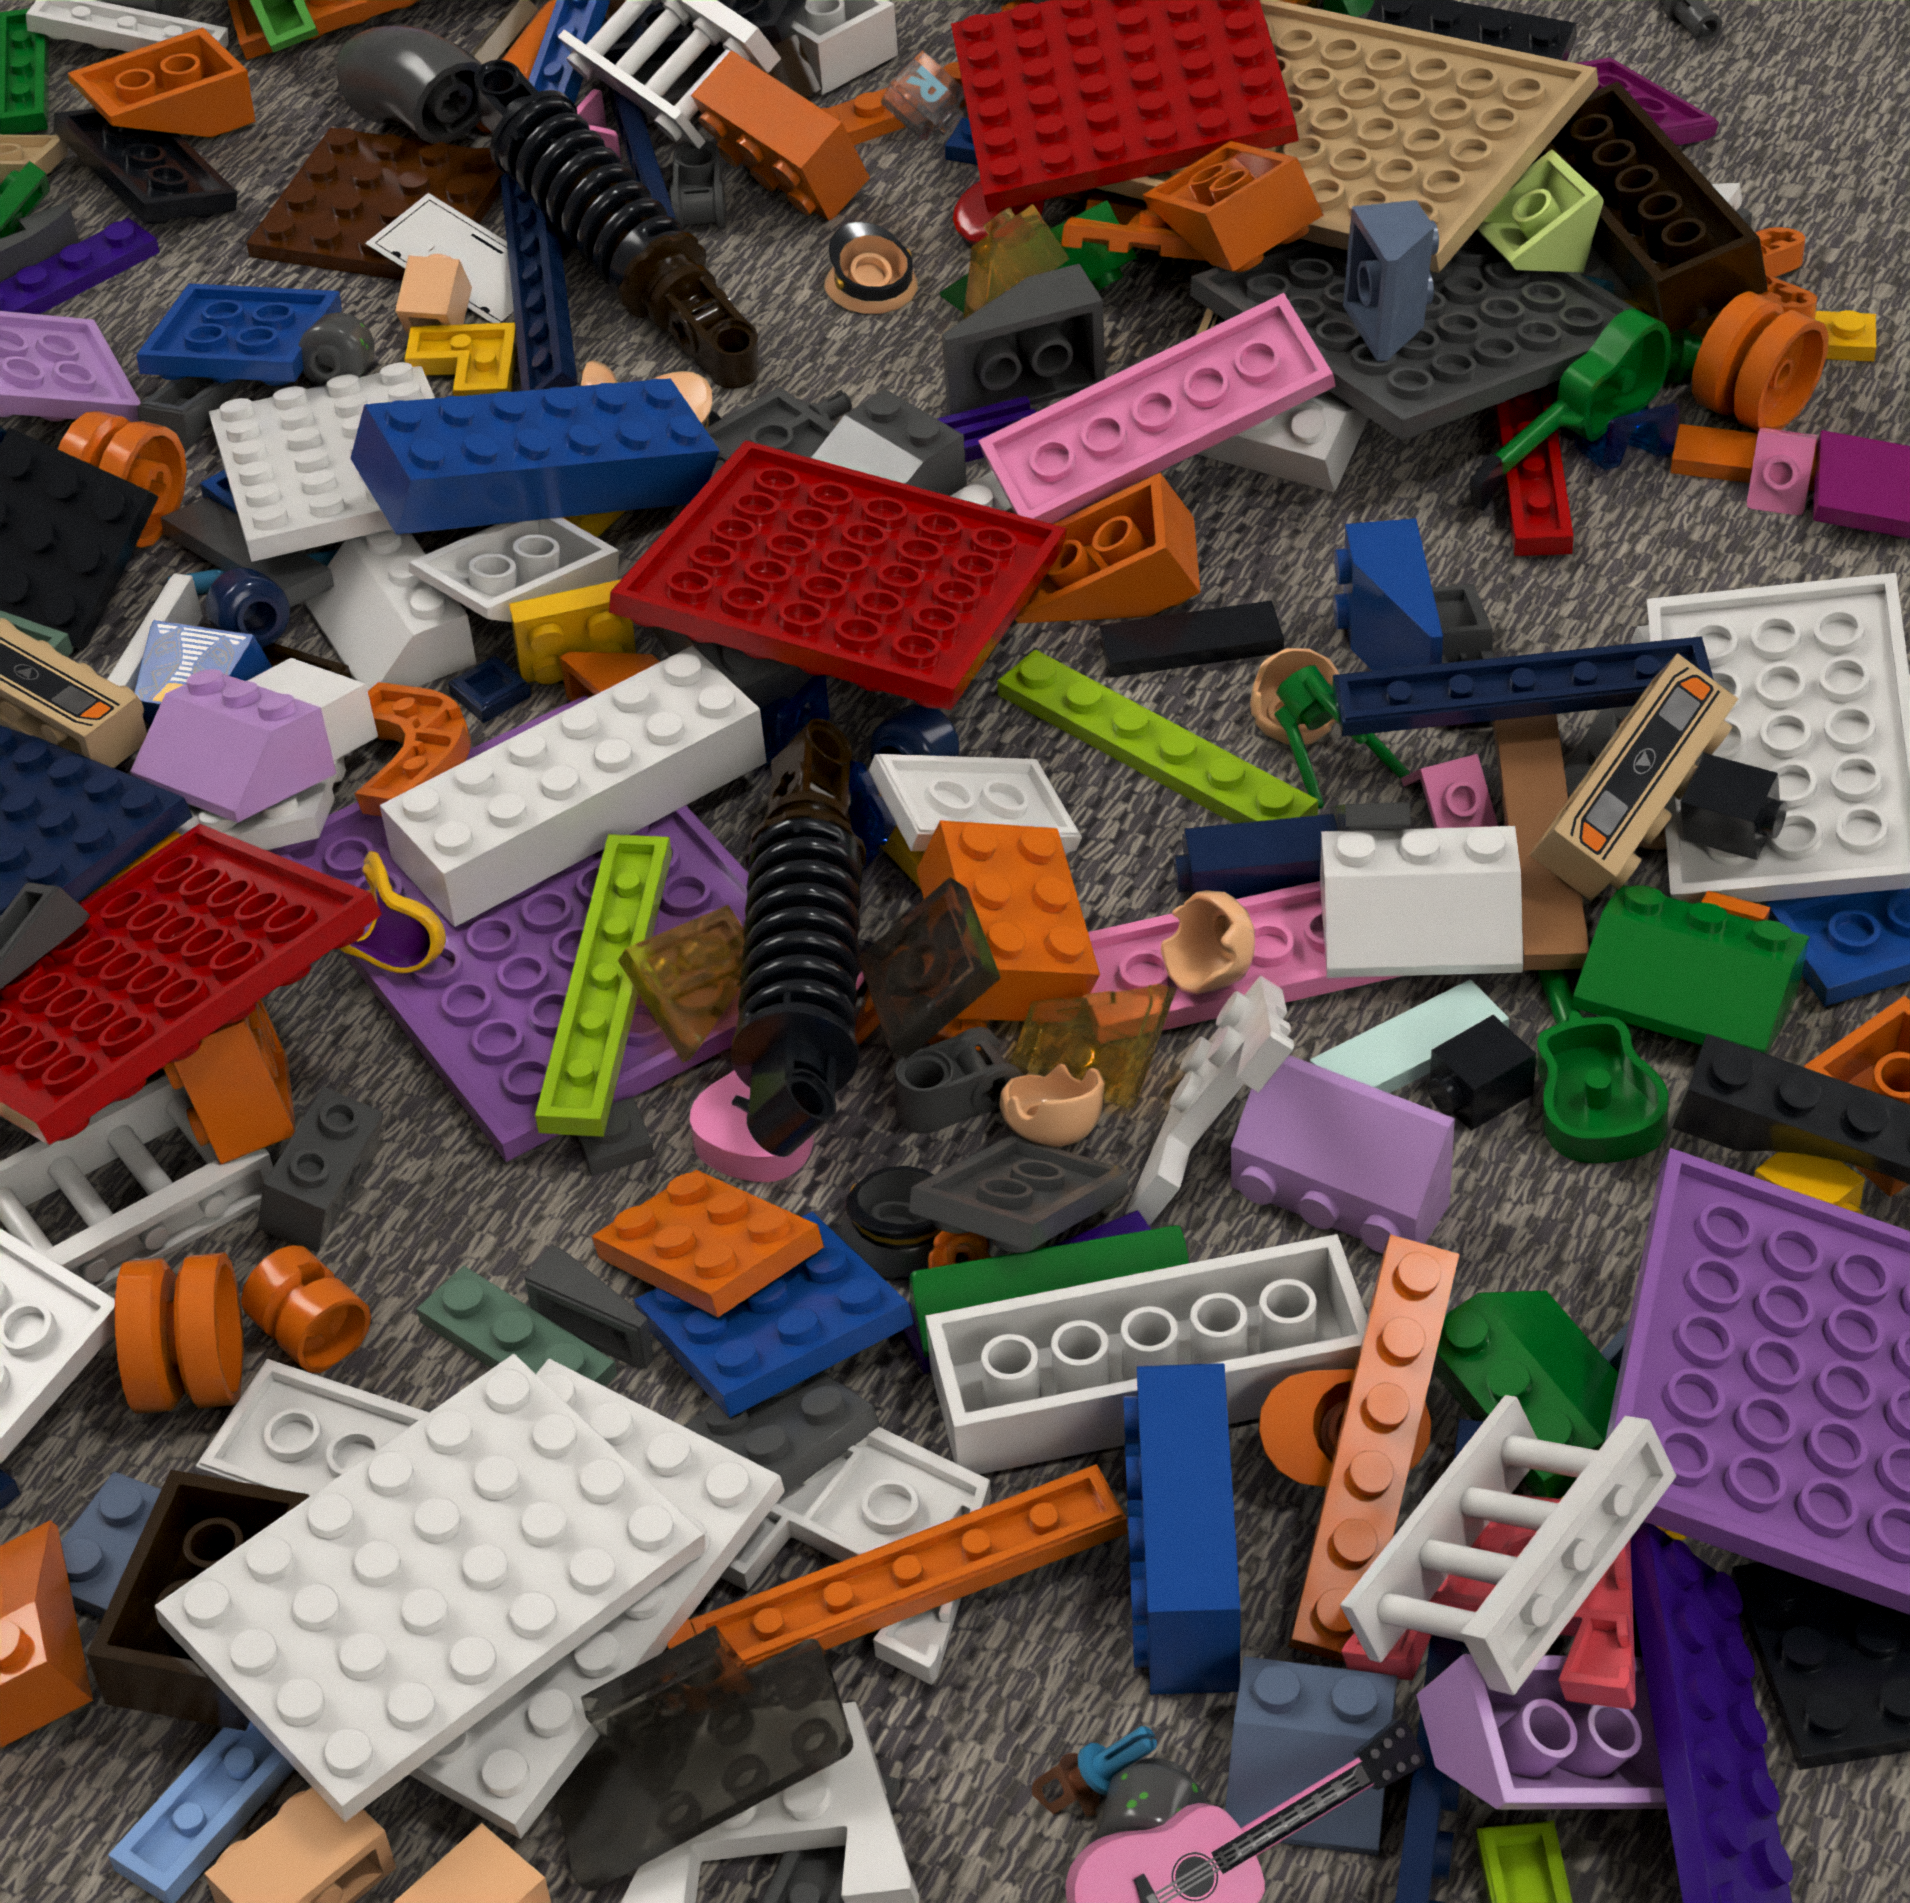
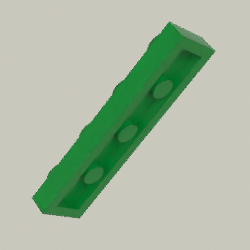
[0,8,49,135]

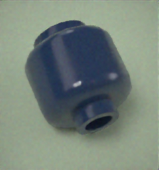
[206,568,290,649]
[870,703,960,760]

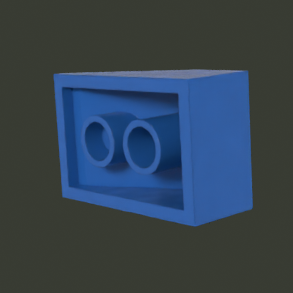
[1333,518,1443,671]

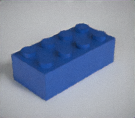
[1123,1363,1241,1695]

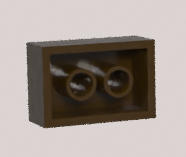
[86,1470,310,1731]

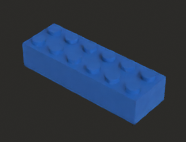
[350,378,720,535]

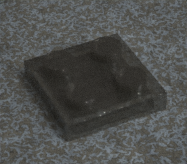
[858,877,1001,1059]

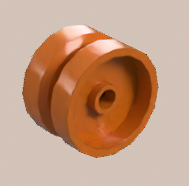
[1692,291,1829,432]
[58,411,187,548]
[115,1252,244,1414]

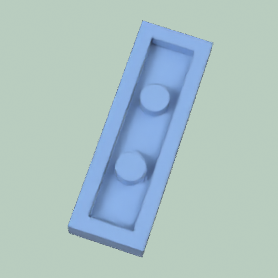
[108,1721,295,1903]

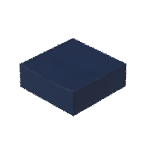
[448,655,531,723]

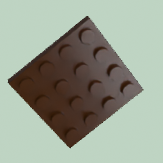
[246,128,505,280]

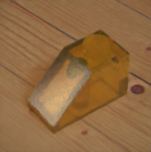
[963,204,1070,320]

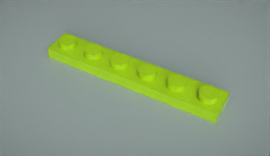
[997,649,1318,824]
[535,834,672,1137]

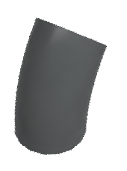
[336,25,482,144]

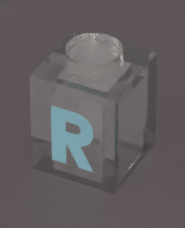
[880,50,965,142]

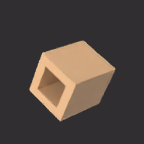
[395,254,472,336]

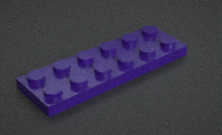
[1631,1521,1793,1903]

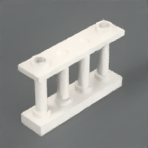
[558,0,781,149]
[0,1075,273,1290]
[1340,1395,1677,1695]

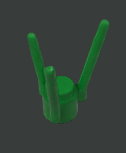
[1274,665,1410,809]

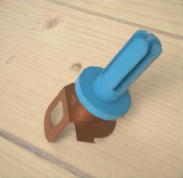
[1032,1726,1157,1817]

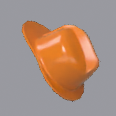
[1258,1369,1431,1487]

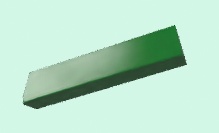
[910,1225,1189,1357]

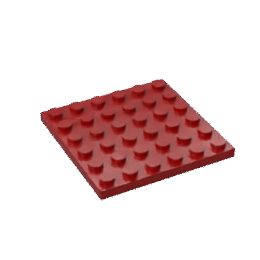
[951,0,1299,212]
[609,440,1067,711]
[0,824,383,1145]

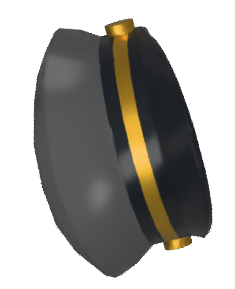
[839,1166,942,1279]

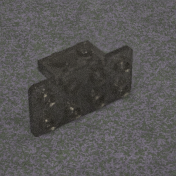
[555,1625,853,1891]

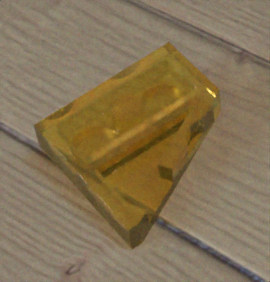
[618,905,744,1063]
[1010,984,1176,1108]

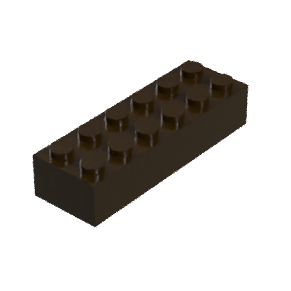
[1530,81,1768,333]

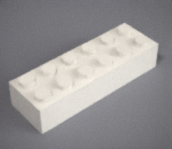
[380,645,767,927]
[925,1234,1367,1475]

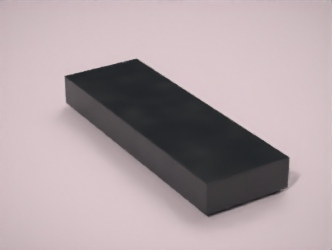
[1099,600,1284,678]

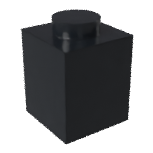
[1680,753,1787,860]
[1428,1015,1536,1131]

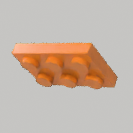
[592,1169,824,1317]

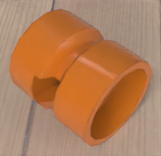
[241,1245,371,1373]

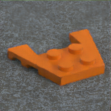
[1061,192,1207,261]

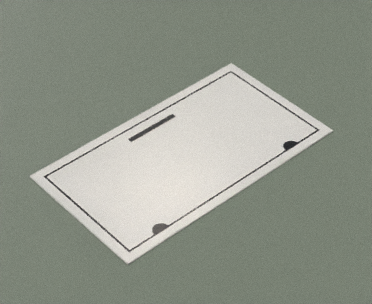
[365,193,514,323]

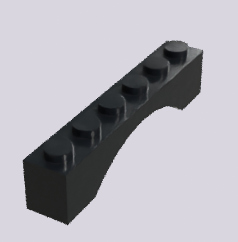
[1672,1034,1910,1184]

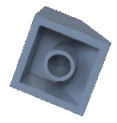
[1343,200,1439,362]
[1225,1656,1397,1856]

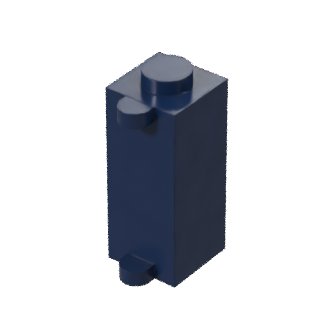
[1174,814,1338,899]

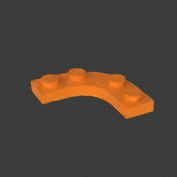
[354,682,471,817]

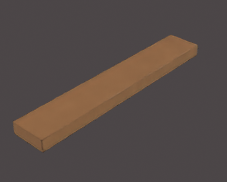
[1492,714,1589,970]

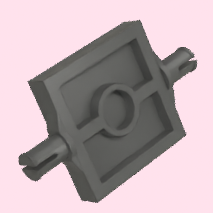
[706,387,852,479]

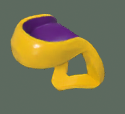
[340,851,446,973]

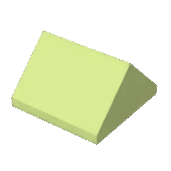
[1476,149,1604,272]

